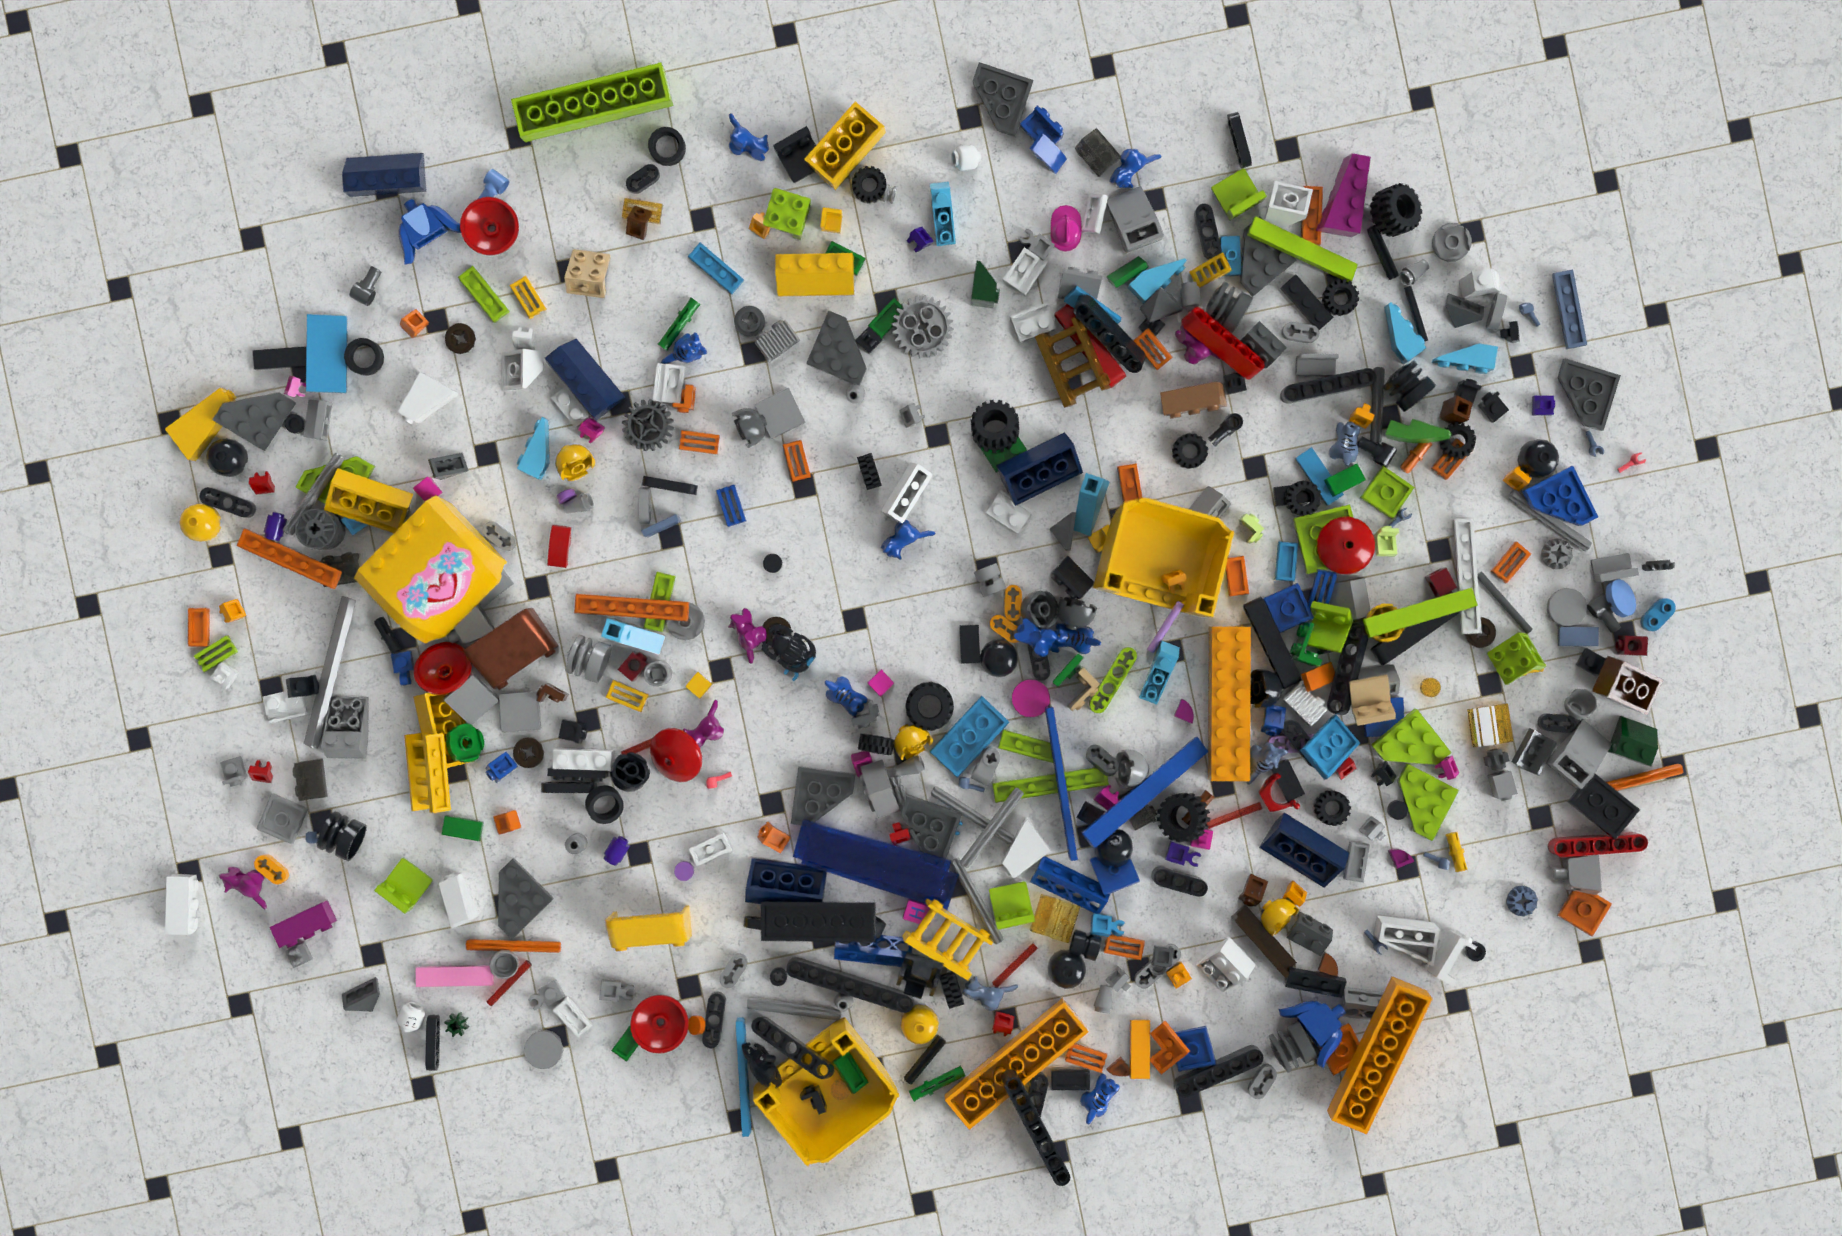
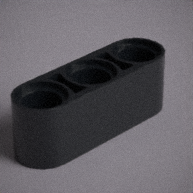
[1151,867,1208,897]

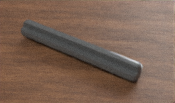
[1370,367,1385,443]

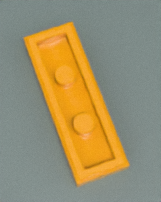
[1129,1020,1150,1079]

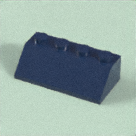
[342,153,426,197]
[545,338,626,421]
[996,432,1083,506]
[1259,812,1349,888]
[745,858,828,904]

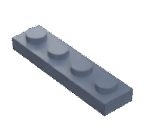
[1552,269,1587,350]

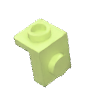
[1239,513,1264,544]
[1374,526,1399,557]

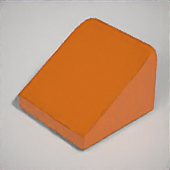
[400,309,429,338]
[493,810,521,835]

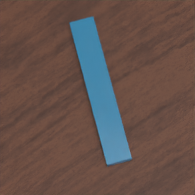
[736,1017,752,1137]

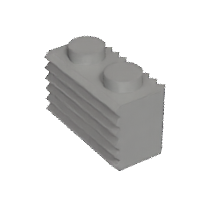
[755,320,800,363]

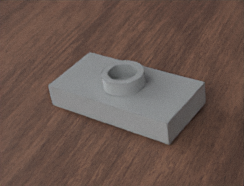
[1343,841,1370,883]

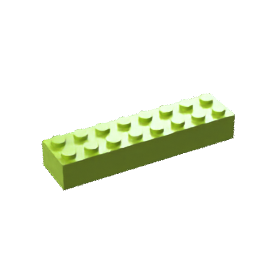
[511,62,673,142]

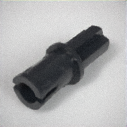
[374,617,403,654]

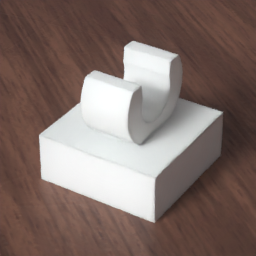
[512,327,535,350]
[210,662,239,689]

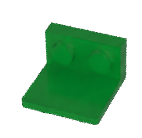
[1290,622,1323,667]

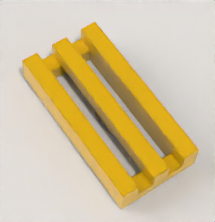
[509,276,547,319]
[605,680,649,712]

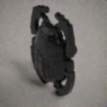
[761,624,816,673]
[742,1042,782,1088]

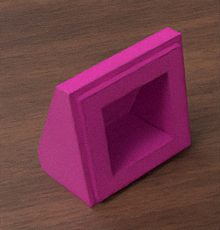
[413,477,443,501]
[867,669,894,697]
[851,751,873,777]

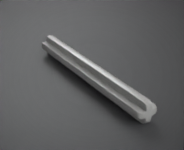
[283,453,345,536]
[1508,490,1592,551]
[931,786,1014,844]
[960,788,1024,868]
[951,858,1004,944]
[747,998,841,1020]

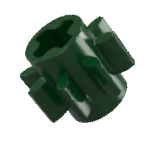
[444,1012,470,1037]

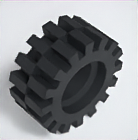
[852,166,887,204]
[1322,279,1360,316]
[1439,422,1476,460]
[1172,433,1208,469]
[857,453,882,490]
[1284,480,1322,516]
[858,734,894,755]
[1313,790,1351,826]
[939,971,964,1009]

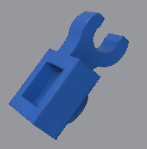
[391,651,414,685]

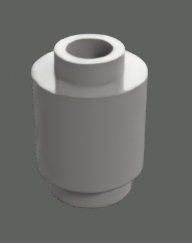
[1180,282,1201,311]
[565,833,587,855]

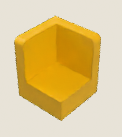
[820,207,843,233]
[1088,525,1109,553]

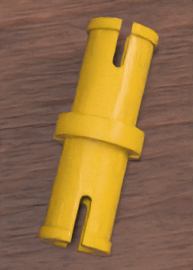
[1445,832,1468,872]

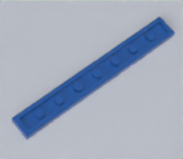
[1045,706,1078,861]
[1081,737,1209,848]

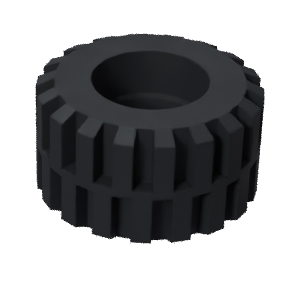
[1370,183,1422,237]
[971,400,1019,453]
[906,682,954,731]
[1157,793,1210,842]

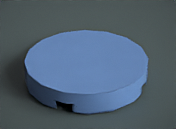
[1605,579,1636,618]

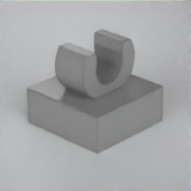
[899,403,925,428]
[1359,816,1386,841]
[285,942,313,968]
[1106,966,1131,992]

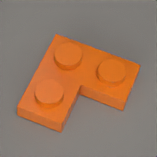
[1150,1021,1190,1075]

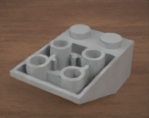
[1106,186,1164,254]
[321,696,369,759]
[1546,719,1612,789]

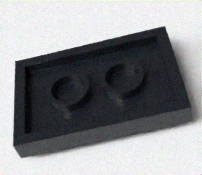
[1567,774,1640,839]

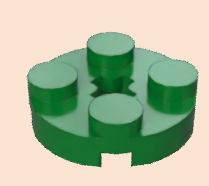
[446,724,485,763]

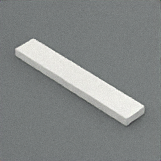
[1453,518,1482,634]

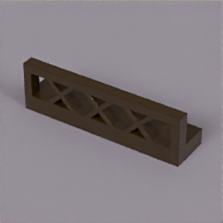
[1231,905,1297,978]

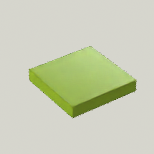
[1360,466,1415,519]

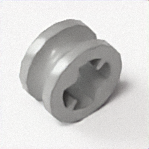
[883,184,897,204]

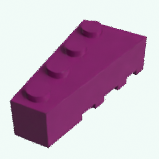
[1316,153,1371,237]

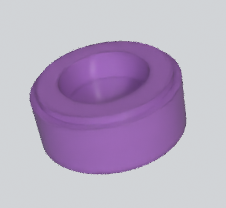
[556,489,577,504]
[674,861,694,881]

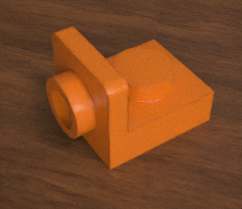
[672,385,696,413]
[757,821,791,853]

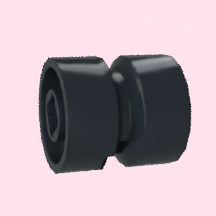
[1069,929,1102,961]

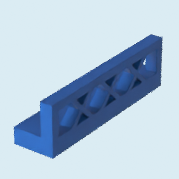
[1030,856,1110,914]
[834,935,912,967]

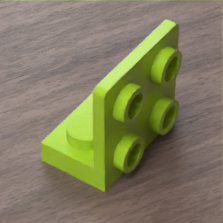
[1211,168,1267,220]
[763,188,811,240]
[1307,601,1354,653]
[1487,632,1546,685]
[374,858,433,914]
[989,881,1035,930]

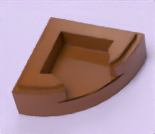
[1318,952,1338,976]
[1106,1057,1130,1077]

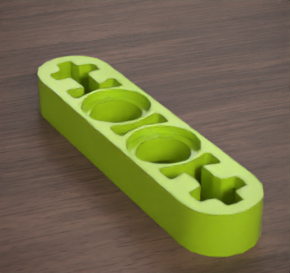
[1089,647,1137,713]

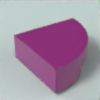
[1174,699,1194,724]
[1388,849,1414,869]

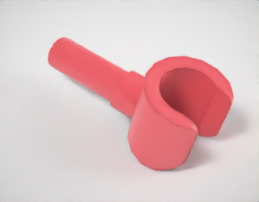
[1617,452,1646,473]
[706,772,732,789]

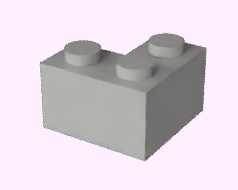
[859,760,900,818]

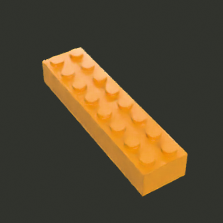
[1208,626,1251,781]
[1327,976,1432,1134]
[944,997,1089,1130]

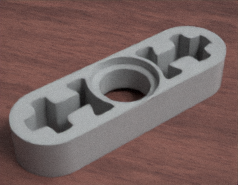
[1134,944,1181,989]

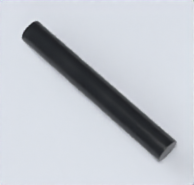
[1404,286,1428,342]

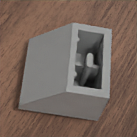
[1057,267,1103,299]

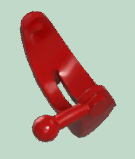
[1259,773,1300,812]

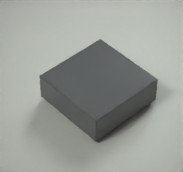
[1152,945,1174,968]

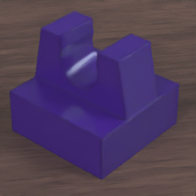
[906,226,934,252]
[1532,396,1555,416]

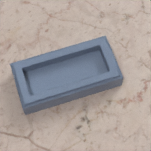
[641,514,681,538]
[1558,627,1599,646]

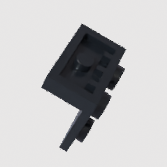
[773,126,816,183]

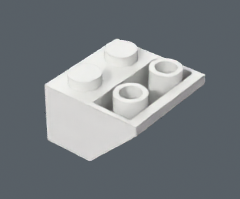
[1197,937,1256,992]

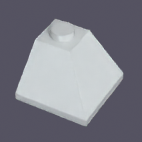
[1265,181,1313,228]
[502,349,544,391]

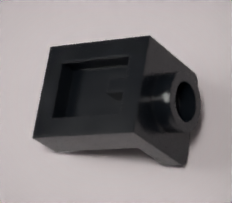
[1454,379,1482,406]
[1478,391,1509,423]
[1576,648,1606,676]
[286,675,319,698]
[558,719,588,744]
[1076,801,1106,825]
[800,1085,827,1114]

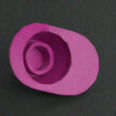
[1051,205,1081,252]

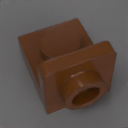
[626,206,652,240]
[536,683,569,703]
[1238,874,1268,907]

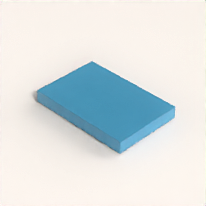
[1300,714,1360,780]

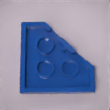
[1522,466,1598,526]

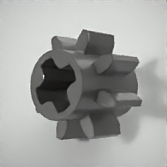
[1483,748,1510,770]

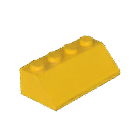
[804,101,886,190]
[775,253,854,296]
[324,468,413,533]
[413,693,475,768]

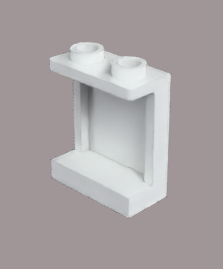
[1427,931,1477,987]

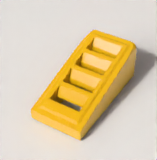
[1189,252,1232,288]

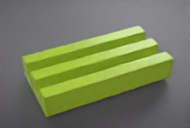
[194,636,238,672]

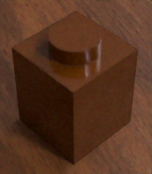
[1439,396,1473,425]

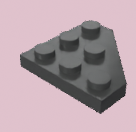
[973,62,1034,137]
[1240,216,1297,297]
[806,310,867,385]
[1557,358,1621,431]
[212,392,296,451]
[791,766,855,827]
[901,795,962,867]
[498,858,554,940]

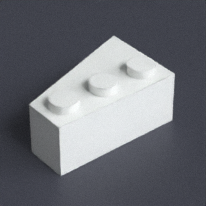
[1374,915,1440,967]

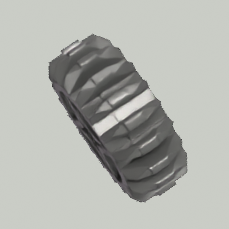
[622,399,674,451]

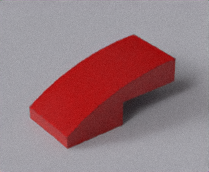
[547,525,572,568]

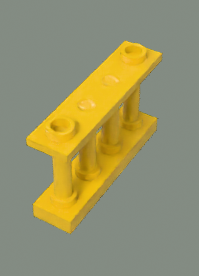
[404,733,451,813]
[902,898,993,981]

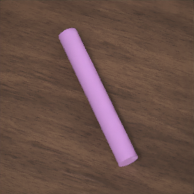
[1147,601,1184,653]

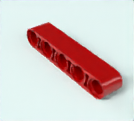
[1054,304,1126,388]
[1181,307,1265,380]
[1548,832,1648,857]

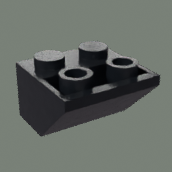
[1051,556,1094,599]

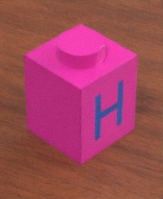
[903,898,930,924]

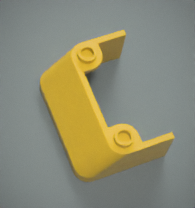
[605,906,692,951]

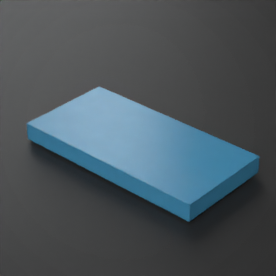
[306,314,347,393]
[929,696,1009,778]

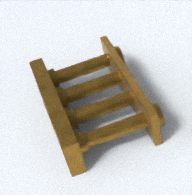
[1035,317,1110,408]

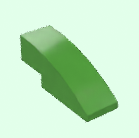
[1385,419,1451,443]

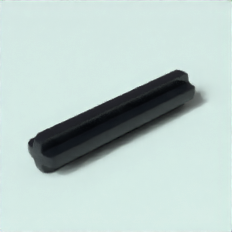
[1367,225,1399,280]
[904,1035,946,1085]

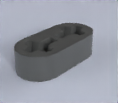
[1086,745,1119,776]

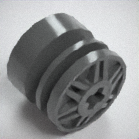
[1206,281,1253,333]
[295,509,346,550]
[1269,1021,1317,1073]

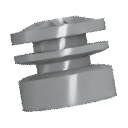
[565,635,611,683]

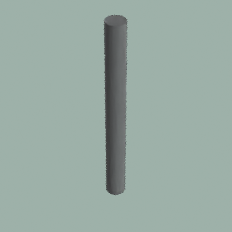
[1478,571,1533,634]

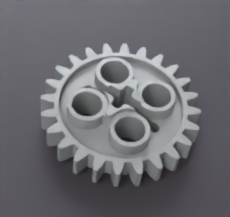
[891,295,954,359]

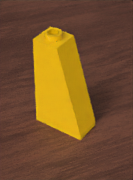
[165,388,236,461]

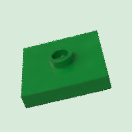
[1052,654,1083,687]

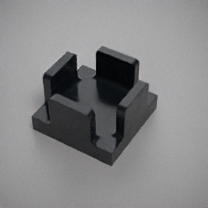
[896,952,944,999]

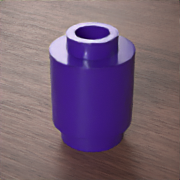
[263,512,288,541]
[603,836,630,866]

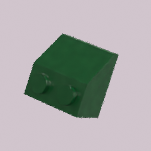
[970,260,1000,308]
[1608,716,1658,767]

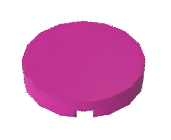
[1012,679,1050,717]

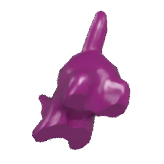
[1175,325,1221,364]
[728,608,767,664]
[683,699,724,748]
[219,867,267,909]

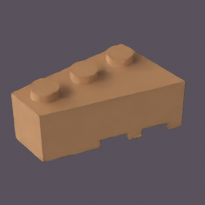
[1160,382,1227,419]

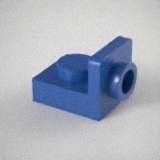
[1260,705,1286,736]
[485,751,518,783]

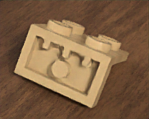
[564,249,611,298]
[1067,666,1100,711]
[1349,675,1396,726]

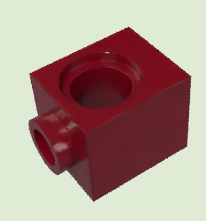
[1425,567,1457,597]
[1615,635,1648,656]
[617,651,649,682]

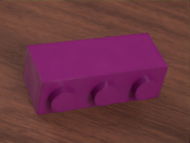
[269,900,337,948]

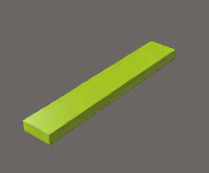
[1247,216,1358,282]
[1363,588,1478,638]
[992,767,1109,803]

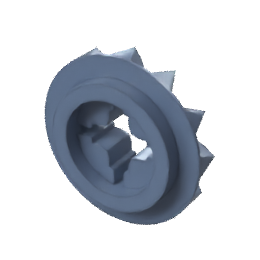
[1507,886,1538,917]

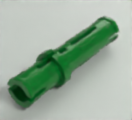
[658,297,701,351]
[909,1065,966,1102]

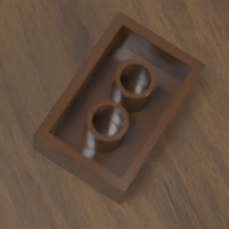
[1592,656,1663,715]

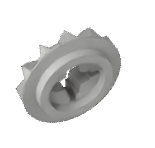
[1541,539,1573,569]

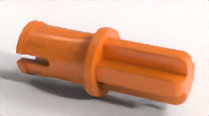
[1400,442,1432,474]

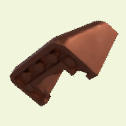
[463,608,558,690]

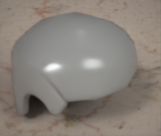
[1564,689,1597,719]
[489,950,519,979]

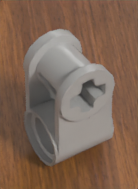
[971,747,1000,786]

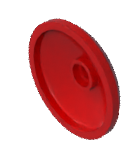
[460,197,519,256]
[1317,517,1375,574]
[414,642,472,695]
[650,728,702,782]
[630,995,689,1053]

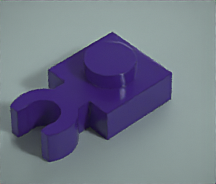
[1165,841,1201,867]

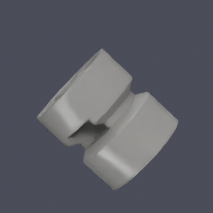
[974,563,1006,597]
[644,661,672,686]

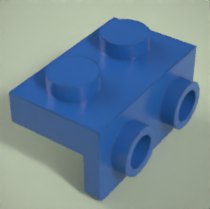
[1020,105,1064,145]

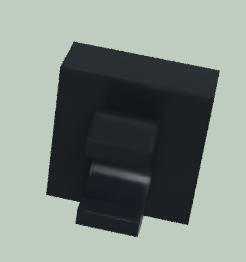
[1138,318,1166,336]
[1500,321,1520,343]
[855,327,883,354]
[1223,373,1247,395]
[1371,761,1397,787]

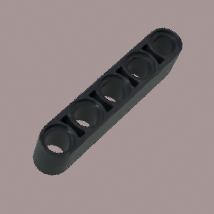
[1073,294,1146,373]
[1280,368,1377,404]
[1243,596,1302,689]
[1370,612,1459,666]
[1327,622,1369,716]
[751,1017,834,1079]
[1173,1045,1264,1098]

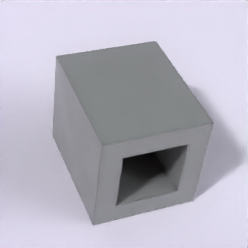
[1487,770,1518,801]

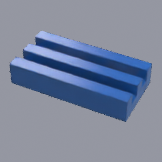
[716,485,746,527]
[1308,569,1337,607]

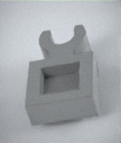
[1019,229,1055,261]
[599,979,634,1002]
[528,980,565,1010]

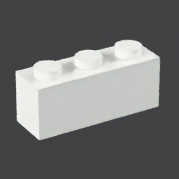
[881,462,933,523]
[553,748,615,771]
[165,874,199,935]

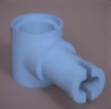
[478,169,510,199]

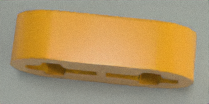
[1004,585,1022,621]
[990,615,1019,643]
[254,854,289,884]

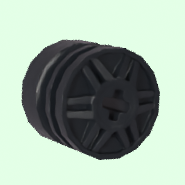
[1382,360,1436,412]
[317,811,367,861]

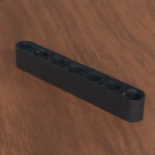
[786,957,913,1013]
[1001,1069,1071,1186]

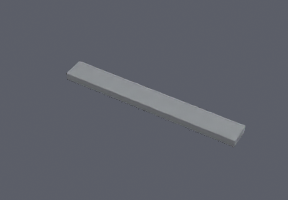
[303,596,356,749]

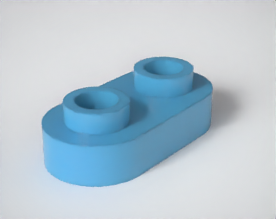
[1640,598,1676,631]

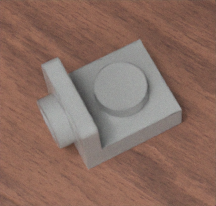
[220,756,248,787]

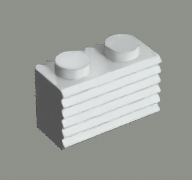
[1281,683,1327,726]

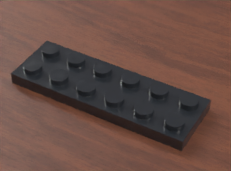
[761,901,876,942]

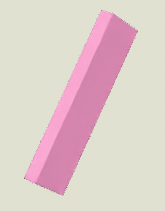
[416,965,494,987]

